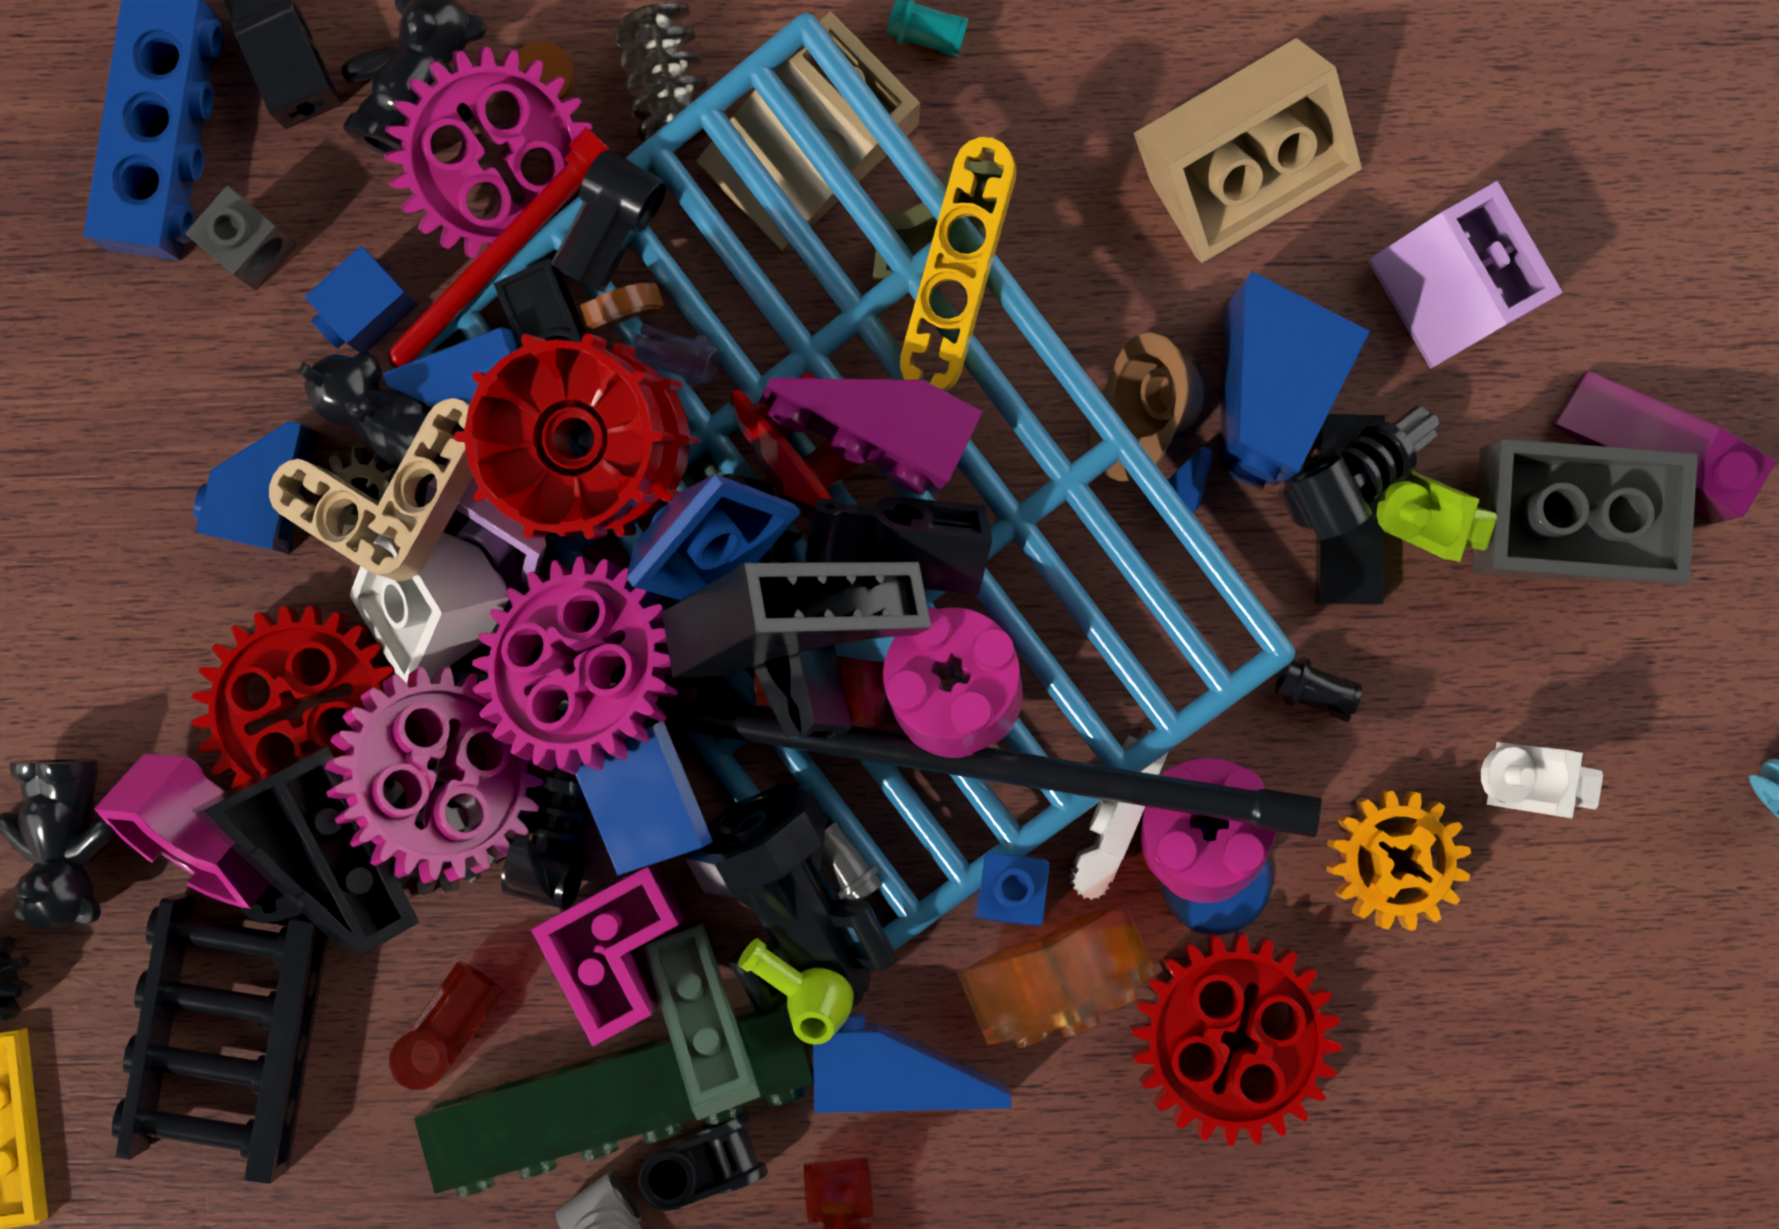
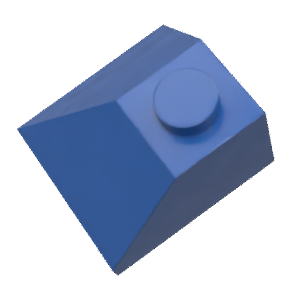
[627,474,801,601]

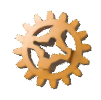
[1326,790,1471,931]

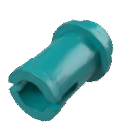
[885,0,969,58]

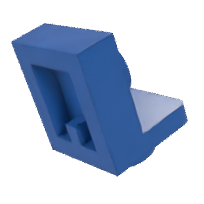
[973,852,1050,927]

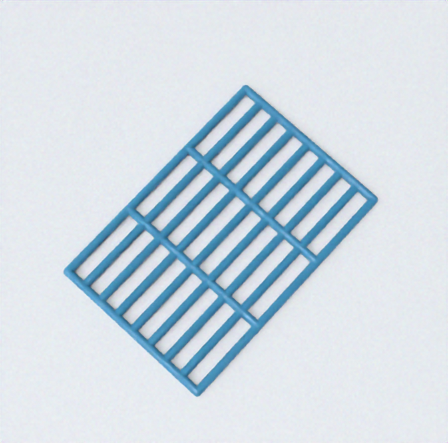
[414,13,1295,951]

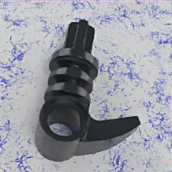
[1277,406,1441,540]
[501,764,588,910]

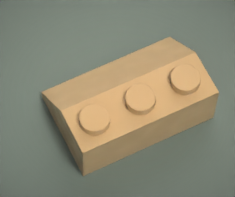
[1134,38,1362,263]

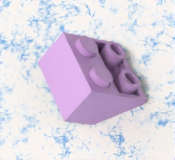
[1368,181,1563,369]

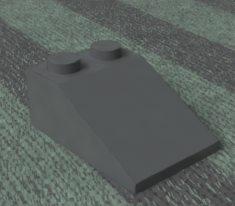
[1472,439,1698,584]

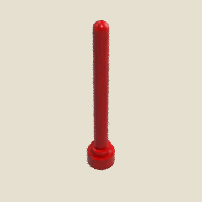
[387,127,609,368]

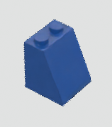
[1218,271,1370,489]

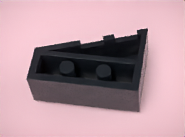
[192,746,420,956]

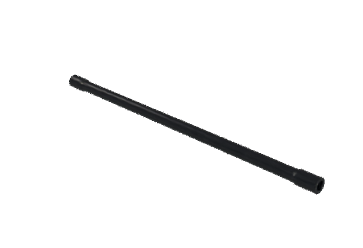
[430,659,1322,838]

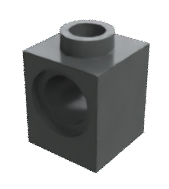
[185,185,297,291]

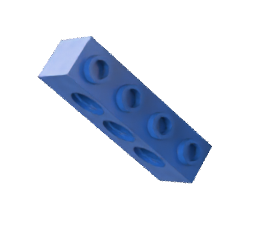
[83,0,224,261]

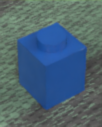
[304,245,419,353]

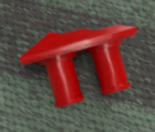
[729,372,868,521]

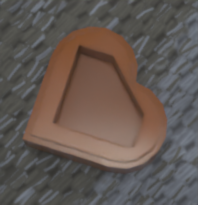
[580,283,664,330]

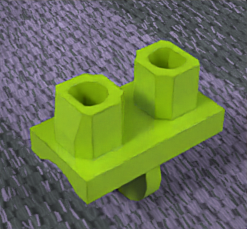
[1376,471,1497,562]

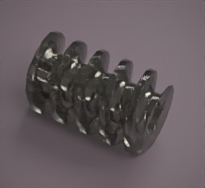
[614,2,708,144]

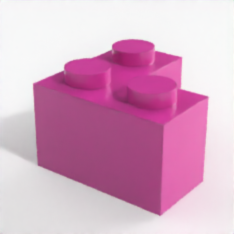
[531,863,686,1046]

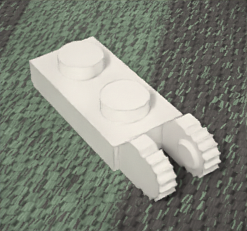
[1068,728,1168,901]

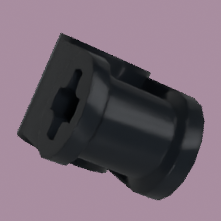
[638,1110,768,1211]

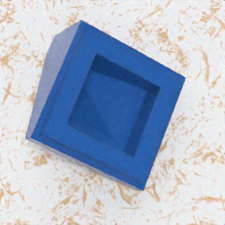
[1147,447,1214,513]

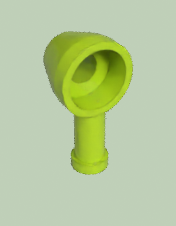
[738,938,854,1044]

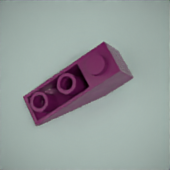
[758,378,983,495]

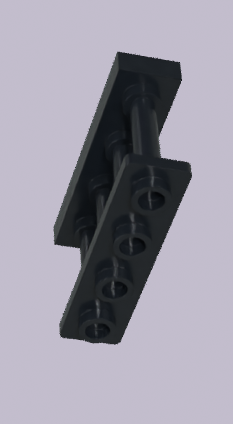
[112,894,328,1184]

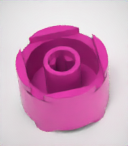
[883,608,1022,758]
[1140,758,1276,903]

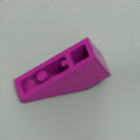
[1552,371,1777,524]

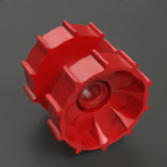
[454,333,700,539]

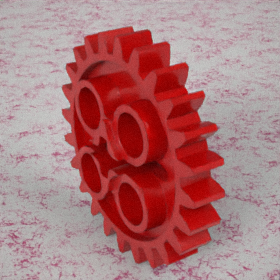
[192,605,406,790]
[1129,932,1342,1146]

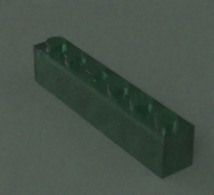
[414,1001,814,1197]

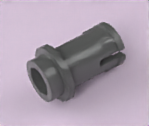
[822,821,883,901]

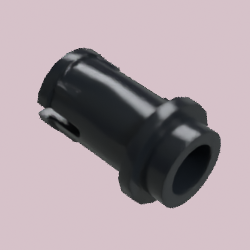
[1275,657,1363,722]

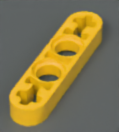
[900,137,1017,391]

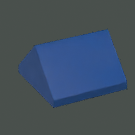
[575,721,713,875]

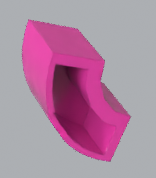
[94,753,271,909]

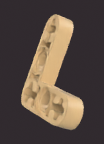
[269,398,473,581]

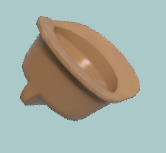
[1089,332,1205,482]

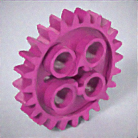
[383,47,592,258]
[472,557,678,774]
[325,667,543,883]

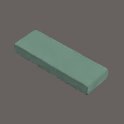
[643,923,761,1121]

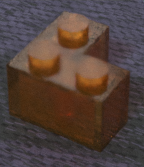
[958,902,1156,1048]

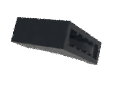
[662,562,931,678]

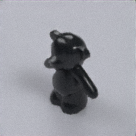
[341,0,487,154]
[297,351,464,482]
[0,759,118,930]

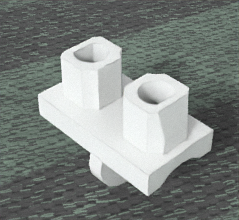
[1481,742,1603,819]

